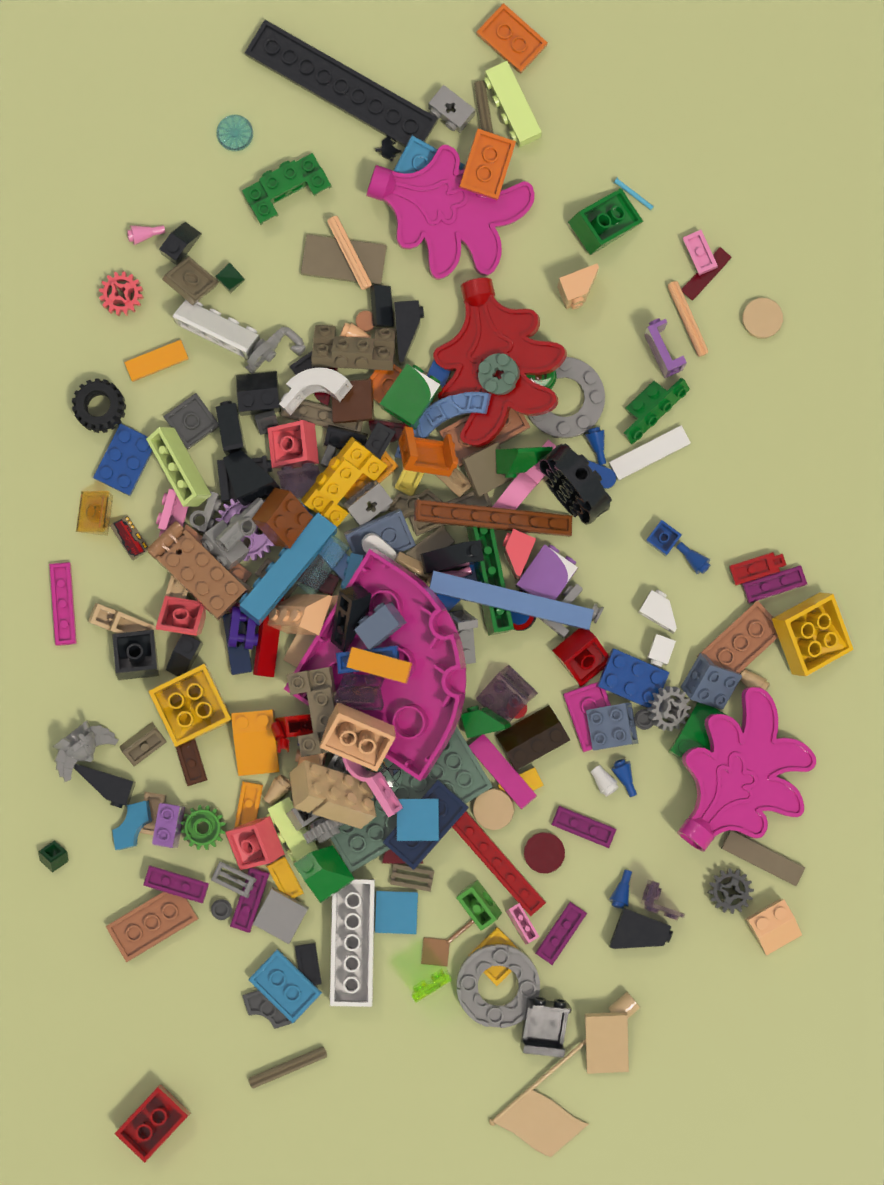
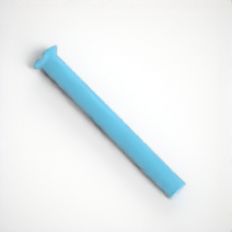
[614,177,654,210]

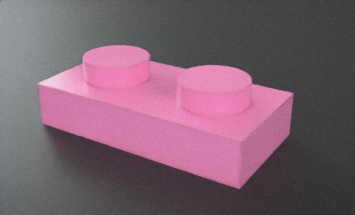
[683,230,718,276]

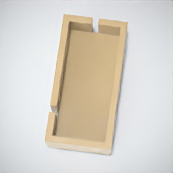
[290,760,376,829]

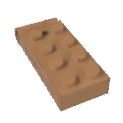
[146,521,247,620]

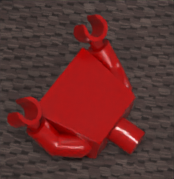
[271,714,313,753]

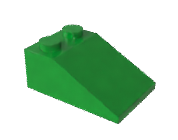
[568,188,643,255]
[668,702,728,760]

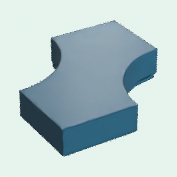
[112,801,152,850]

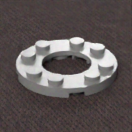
[528,357,605,439]
[457,944,540,1028]

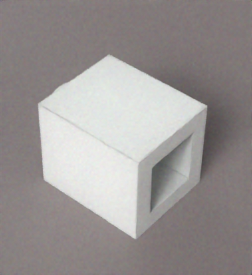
[647,634,676,667]

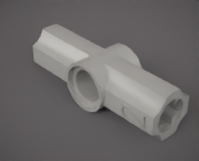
[215,498,264,552]

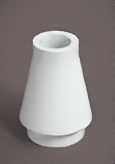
[591,765,619,797]

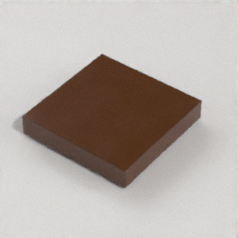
[332,379,374,424]

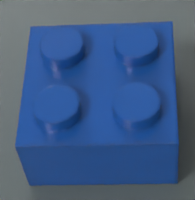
[645,520,682,556]

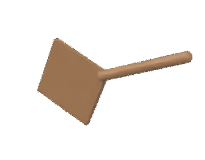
[421,920,475,967]

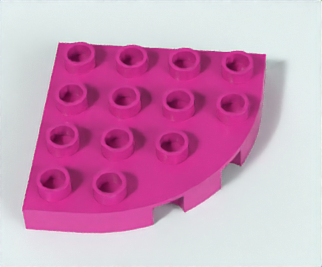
[284,549,466,781]

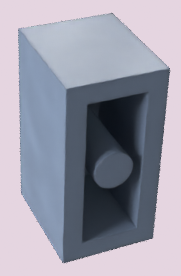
[354,603,407,650]

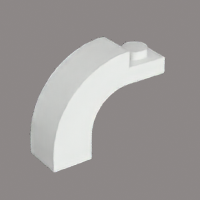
[279,368,353,416]

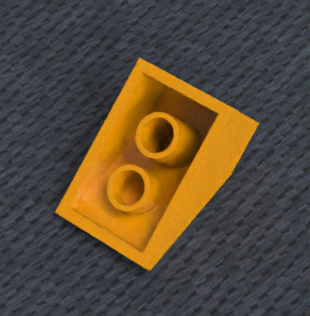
[231,710,280,776]

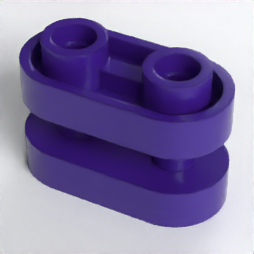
[227,606,259,650]

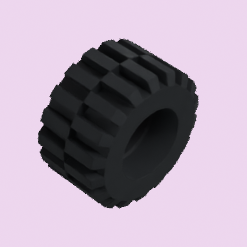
[72,379,126,433]

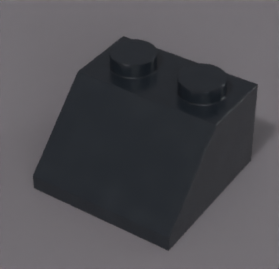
[236,371,281,416]
[112,629,159,680]

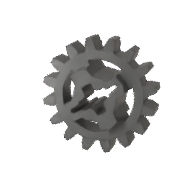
[708,868,754,914]

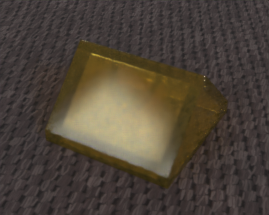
[76,491,113,536]

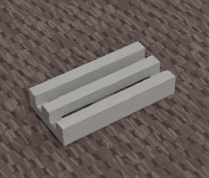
[211,861,257,898]

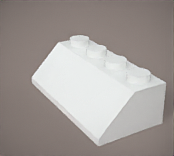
[173,300,260,360]

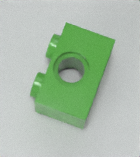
[456,879,502,931]

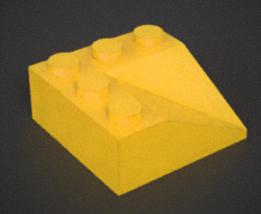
[772,592,854,677]
[148,664,232,747]

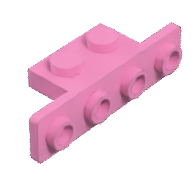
[156,488,189,536]

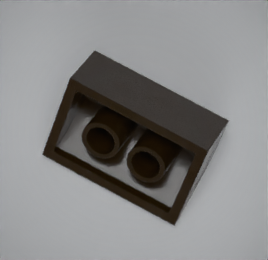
[496,705,570,771]

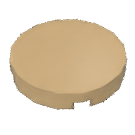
[742,298,783,339]
[473,788,515,830]

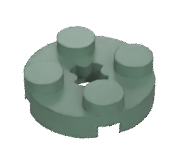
[478,353,520,395]

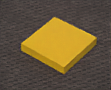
[468,927,518,986]

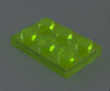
[411,969,452,1003]

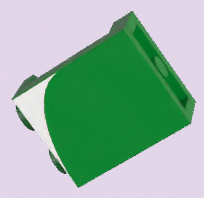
[379,364,442,430]

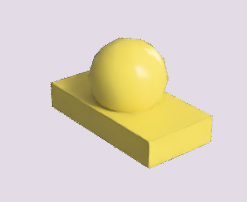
[394,468,424,496]

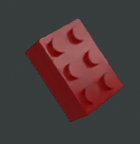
[114,1084,191,1163]

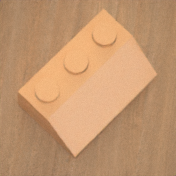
[267,594,333,635]
[320,702,396,772]

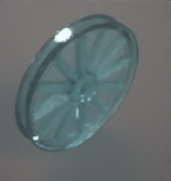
[217,115,253,151]

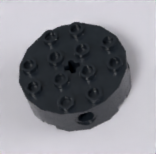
[538,443,612,525]

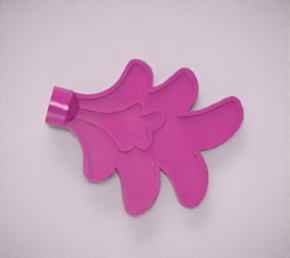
[366,145,535,280]
[677,687,817,852]

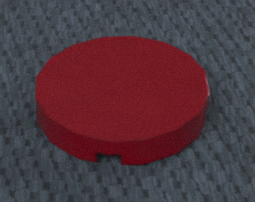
[524,832,565,874]

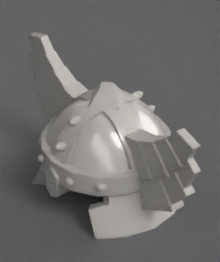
[53,720,118,782]

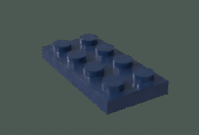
[383,780,469,870]

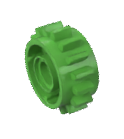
[181,805,226,850]

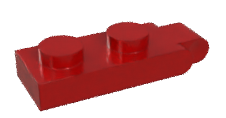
[729,552,786,586]

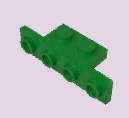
[624,378,690,444]

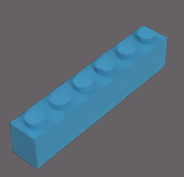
[239,513,337,625]

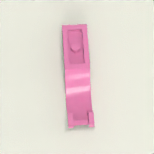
[493,440,556,510]
[342,757,403,818]

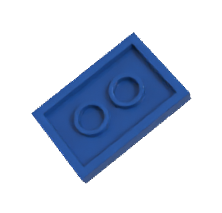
[93,423,153,496]
[597,648,670,708]

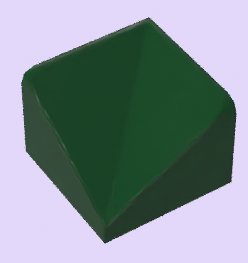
[215,263,245,294]
[38,840,69,872]

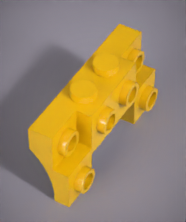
[301,437,388,527]

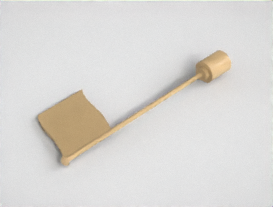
[489,992,641,1157]

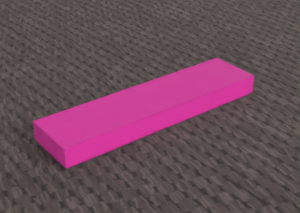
[49,562,77,646]
[469,734,537,810]

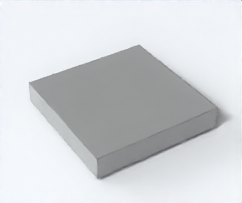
[253,887,309,944]

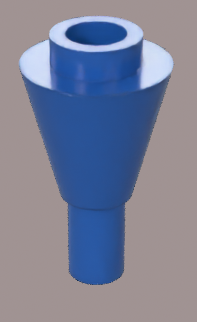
[585,427,606,465]
[676,542,711,574]
[611,759,637,797]
[609,870,632,909]

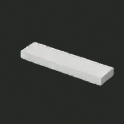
[609,425,691,481]

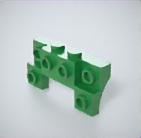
[242,153,332,225]

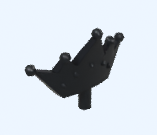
[375,137,402,162]

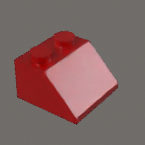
[552,628,609,687]

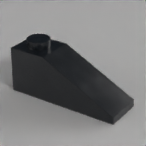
[394,300,424,366]
[331,584,372,652]
[74,764,136,808]

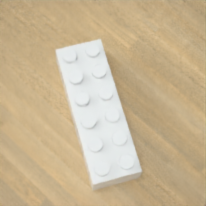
[330,879,375,1007]

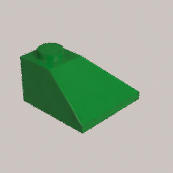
[495,447,553,478]
[294,845,355,903]

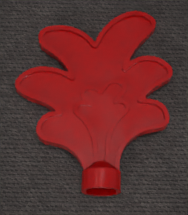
[433,277,567,447]

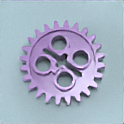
[215,499,276,561]

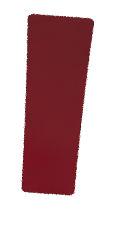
[681,247,732,300]

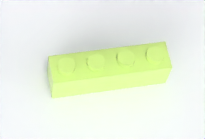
[483,61,542,148]
[146,427,211,507]
[266,797,319,879]

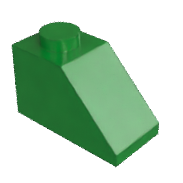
[461,705,511,738]

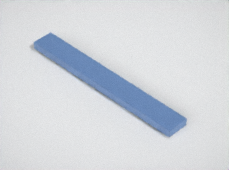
[429,571,594,630]

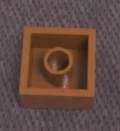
[252,488,313,549]

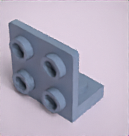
[681,653,742,710]
[586,703,639,750]

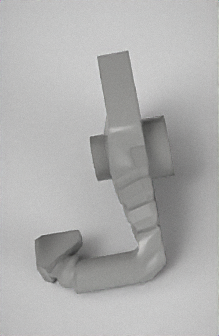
[245,327,306,374]

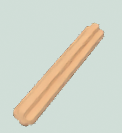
[327,216,372,290]
[668,281,708,357]

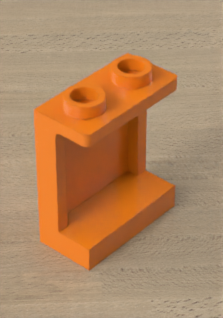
[398,426,458,477]

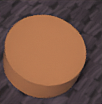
[356,311,375,332]

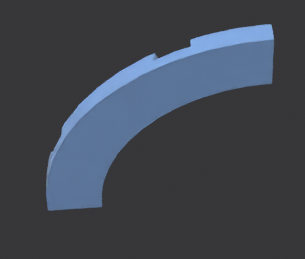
[395,392,491,459]

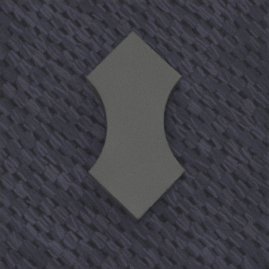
[242,990,295,1029]

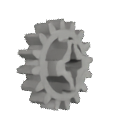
[647,686,691,731]
[303,817,345,844]

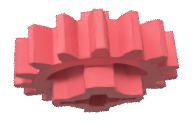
[99,271,144,316]

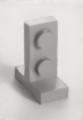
[540,584,583,638]
[449,610,478,664]

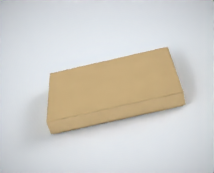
[585,1012,629,1074]

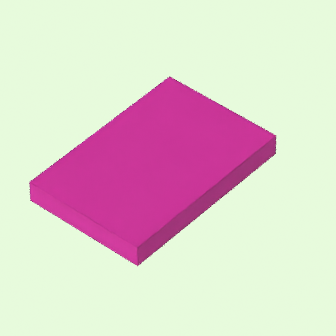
[563,682,611,752]

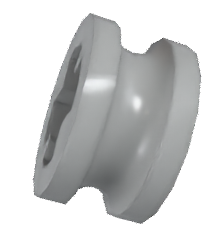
[592,603,604,624]

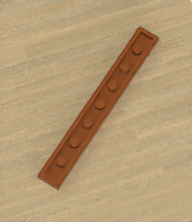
[414,499,572,537]

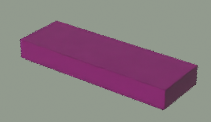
[742,565,808,604]
[551,806,617,848]
[143,865,210,904]
[230,868,270,933]
[535,902,587,965]

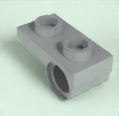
[190,491,222,534]

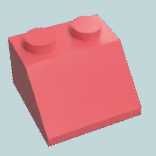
[268,420,319,468]
[503,529,536,580]
[156,596,206,636]
[225,816,285,870]

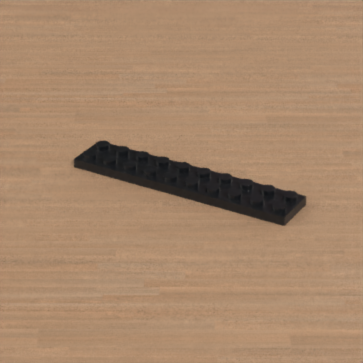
[245,20,438,147]

